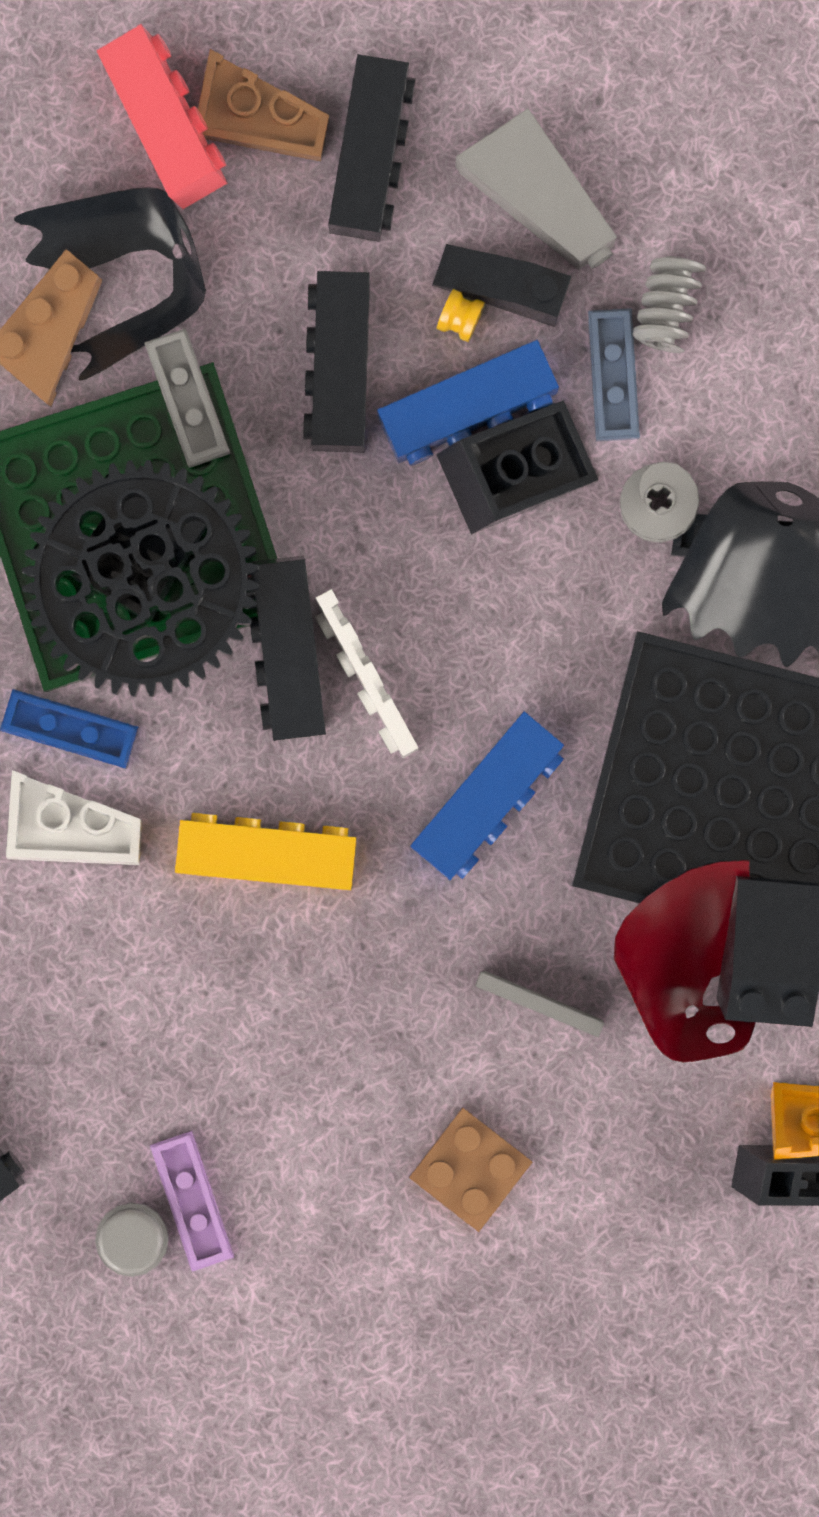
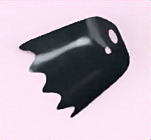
[14,187,206,381]
[662,481,819,667]

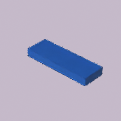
[0,689,139,769]

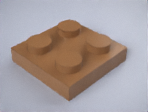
[409,1107,533,1232]

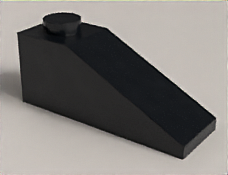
[432,244,572,327]
[731,1145,819,1206]

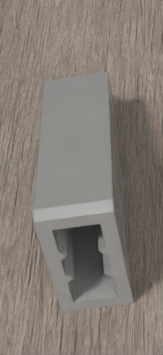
[455,109,617,270]

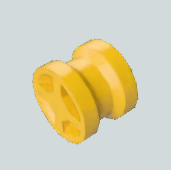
[436,289,485,343]

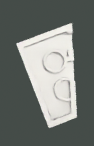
[6,770,142,865]

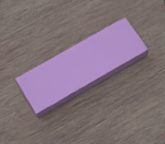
[150,1131,234,1272]

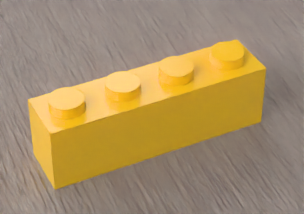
[175,813,357,891]

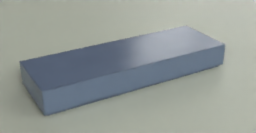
[588,308,640,442]

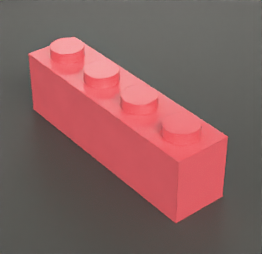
[96,24,228,209]

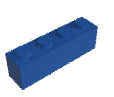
[377,339,559,466]
[410,711,564,881]

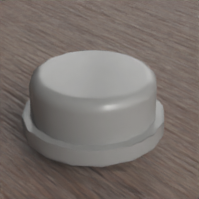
[95,1202,169,1277]

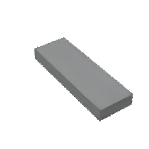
[144,328,230,468]
[474,970,604,1038]

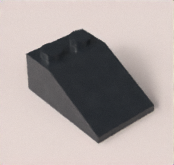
[436,400,598,535]
[716,876,819,1027]

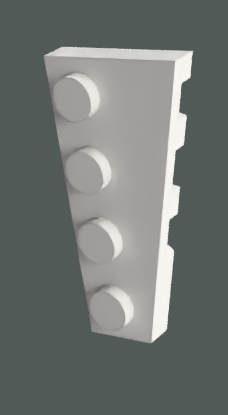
[315,589,418,758]

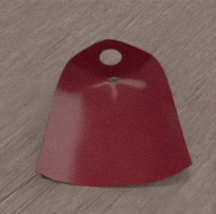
[614,860,756,1063]

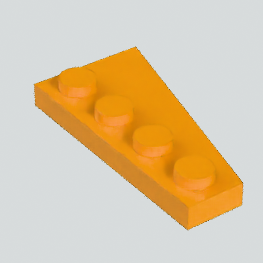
[771,1082,819,1160]

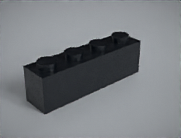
[328,54,416,242]
[303,271,370,453]
[246,555,326,741]

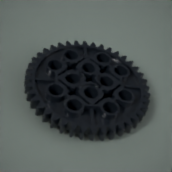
[22,460,260,697]

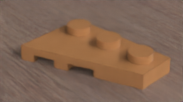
[198,49,330,162]
[0,249,102,407]

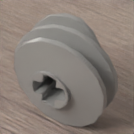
[620,462,699,543]

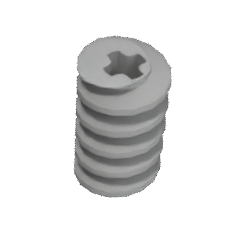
[632,256,706,353]

